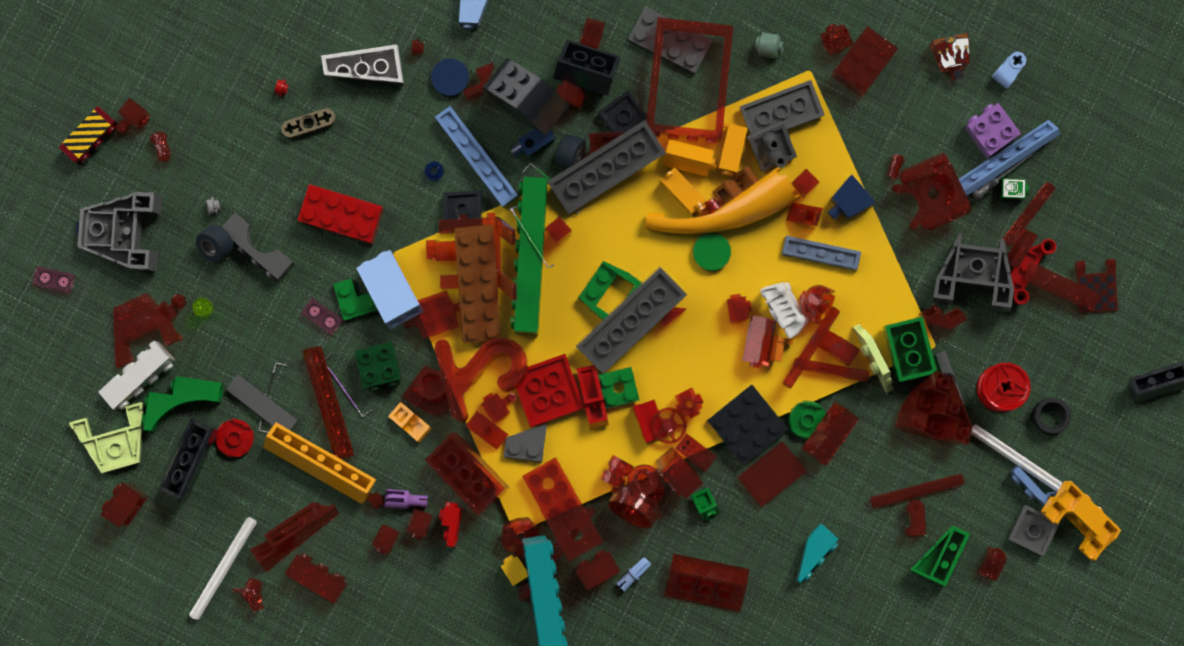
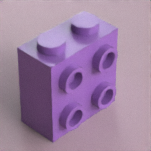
[965,103,1021,158]

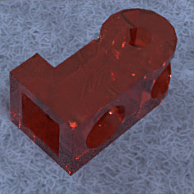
[904,499,926,536]

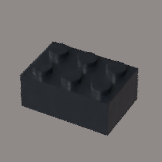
[553,39,621,96]

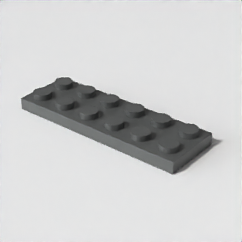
[548,120,666,214]
[576,267,687,374]

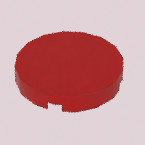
[215,419,254,458]

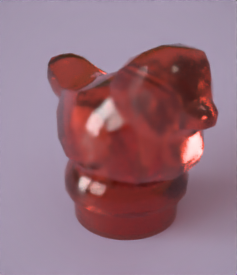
[233,578,264,611]

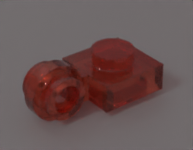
[150,293,187,328]

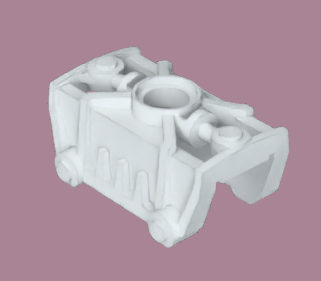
[760,282,810,339]

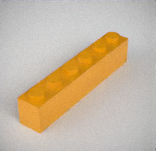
[263,423,376,504]

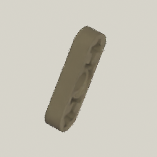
[281,108,336,139]

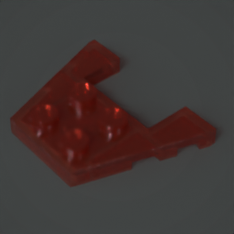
[113,293,184,368]

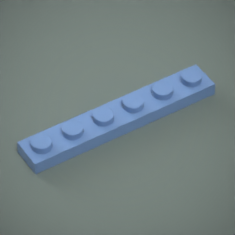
[435,106,518,208]
[954,120,1061,196]

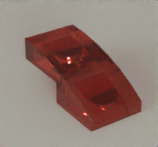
[580,17,605,49]

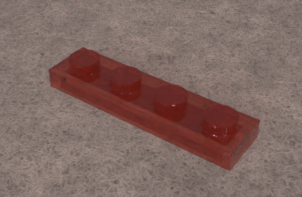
[1022,262,1101,311]

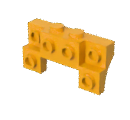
[1041,481,1121,561]

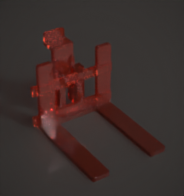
[426,213,517,300]

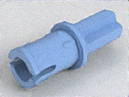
[617,558,651,591]

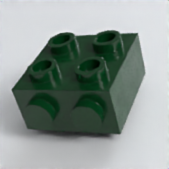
[355,342,402,392]

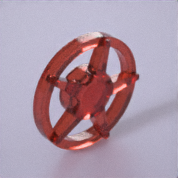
[651,408,687,444]

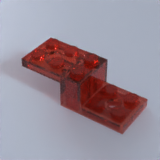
[522,457,603,561]

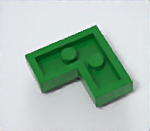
[333,278,378,321]

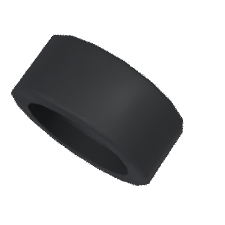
[1032,397,1071,434]

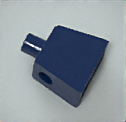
[511,129,556,158]
[827,175,875,220]

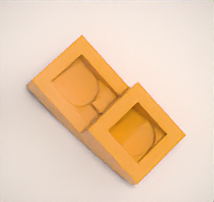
[388,402,432,443]

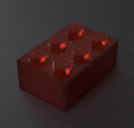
[831,26,898,98]

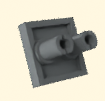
[747,121,797,172]

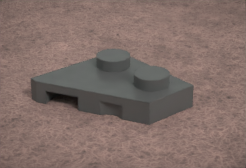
[504,424,547,462]

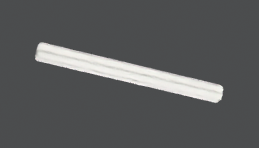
[969,425,1062,492]
[189,517,257,620]

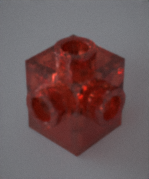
[820,24,854,55]
[675,388,704,419]

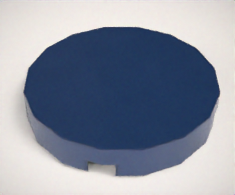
[431,58,469,97]

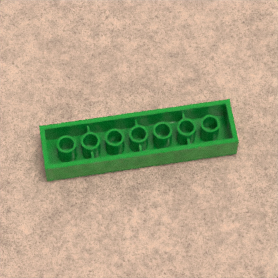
[511,177,548,335]

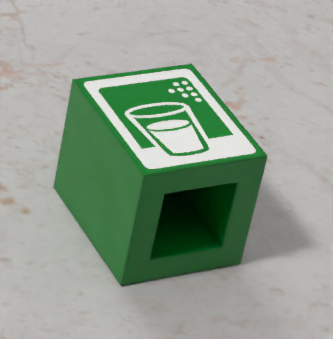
[999,178,1029,201]

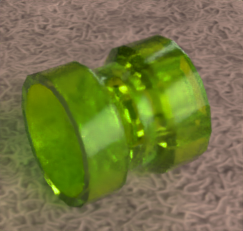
[192,298,214,318]

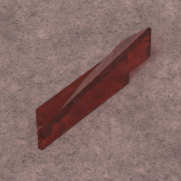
[250,502,339,572]

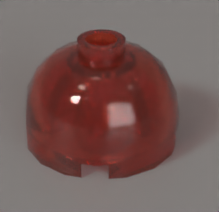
[799,285,835,324]

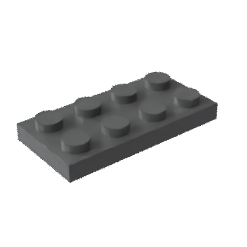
[628,6,713,74]
[739,80,825,135]

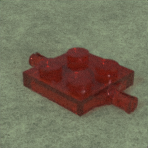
[403,290,460,340]

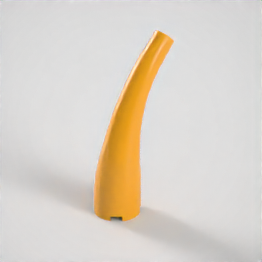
[645,167,801,234]

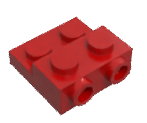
[439,502,462,547]

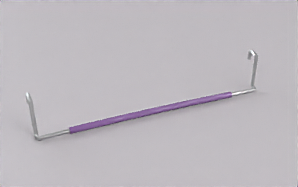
[323,353,373,417]

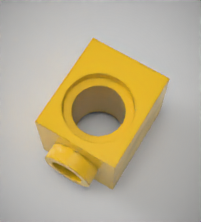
[501,555,528,586]

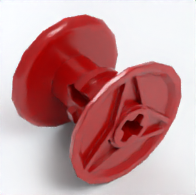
[976,362,1031,412]

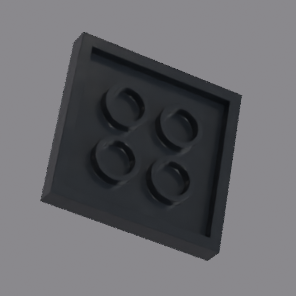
[707,384,788,466]

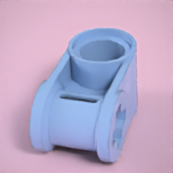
[992,52,1026,89]

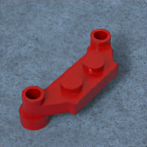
[1011,239,1056,305]

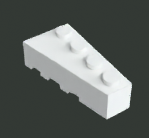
[321,45,404,84]
[99,341,176,410]

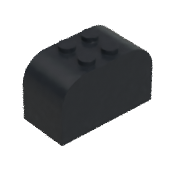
[482,58,569,136]

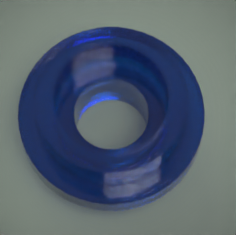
[425,161,444,181]

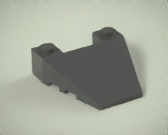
[77,192,163,272]

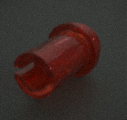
[886,154,905,179]

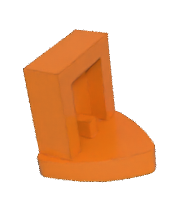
[767,336,794,362]

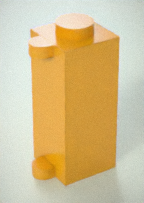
[713,123,748,177]
[663,139,716,177]
[660,167,706,216]

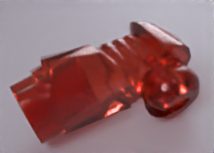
[150,131,172,162]

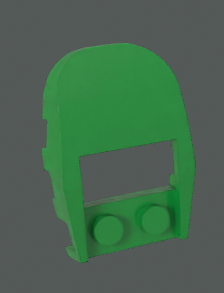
[578,261,642,320]

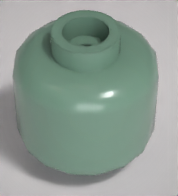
[755,33,784,59]

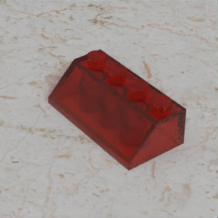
[664,553,749,612]

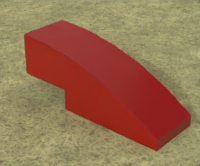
[577,365,609,430]

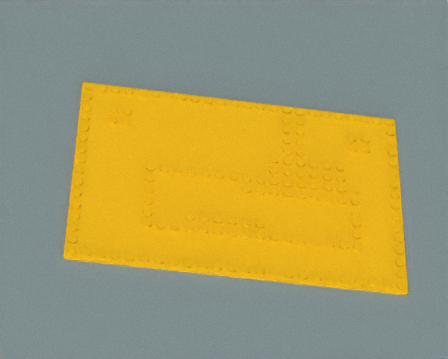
[393,71,935,532]

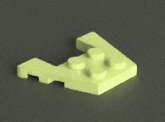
[69,402,144,473]

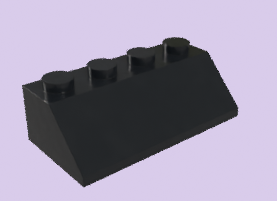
[159,418,218,501]

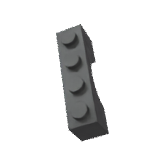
[222,213,295,281]

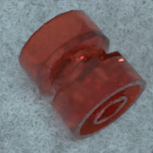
[599,455,634,490]

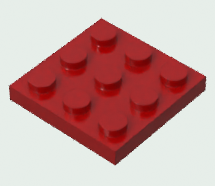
[511,354,585,428]

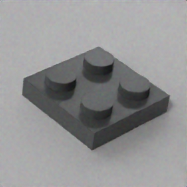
[1007,505,1060,557]

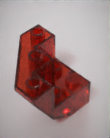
[895,371,973,445]

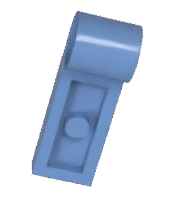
[1010,466,1056,507]

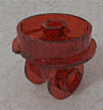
[608,464,665,529]

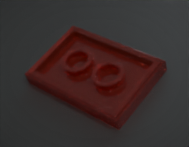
[737,441,806,507]

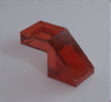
[463,62,495,100]
[919,305,967,329]

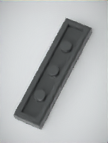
[226,374,299,431]

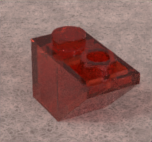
[556,80,586,111]

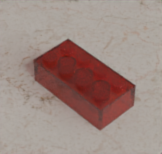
[425,432,510,516]

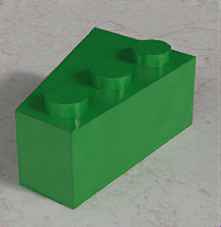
[910,525,970,588]

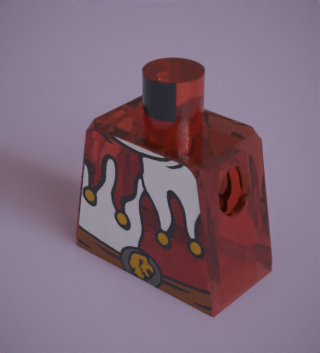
[930,33,970,80]

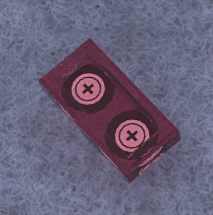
[32,266,75,293]
[301,298,343,335]

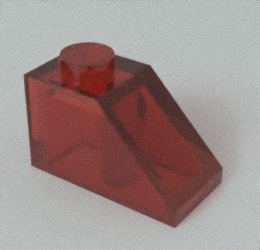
[816,329,860,367]
[466,411,509,450]

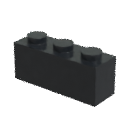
[1127,362,1184,404]

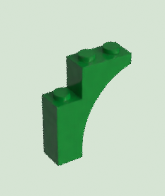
[141,376,224,432]

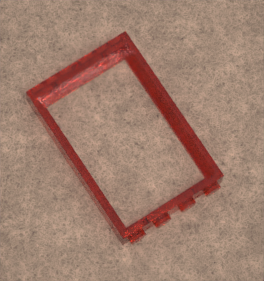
[646,17,734,144]

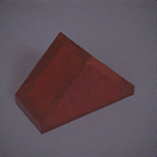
[786,203,823,230]

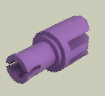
[384,489,428,510]

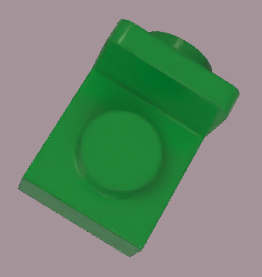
[691,487,720,521]

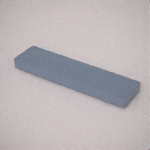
[782,236,861,271]

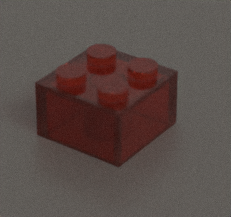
[655,446,703,498]
[100,482,149,528]
[575,549,621,591]

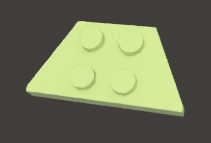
[853,324,893,393]

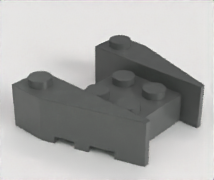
[933,233,1014,312]

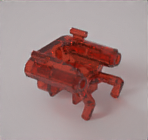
[891,152,972,231]

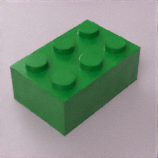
[882,316,937,383]

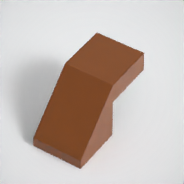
[712,166,759,206]

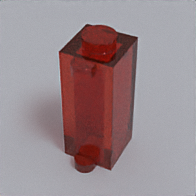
[742,316,776,368]

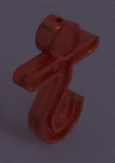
[416,337,529,423]

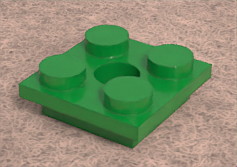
[598,367,640,409]

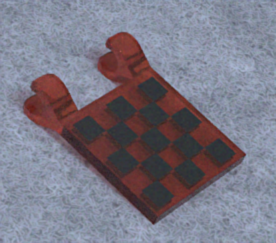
[1075,259,1118,313]

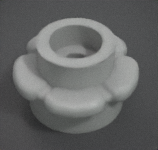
[206,197,220,215]

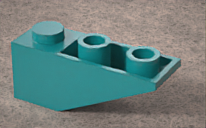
[797,523,838,583]

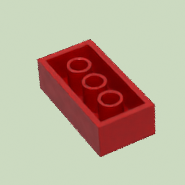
[298,184,384,245]

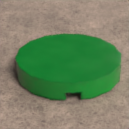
[693,233,731,271]
[788,400,827,439]

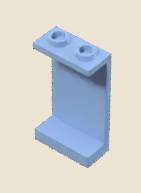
[356,250,424,330]

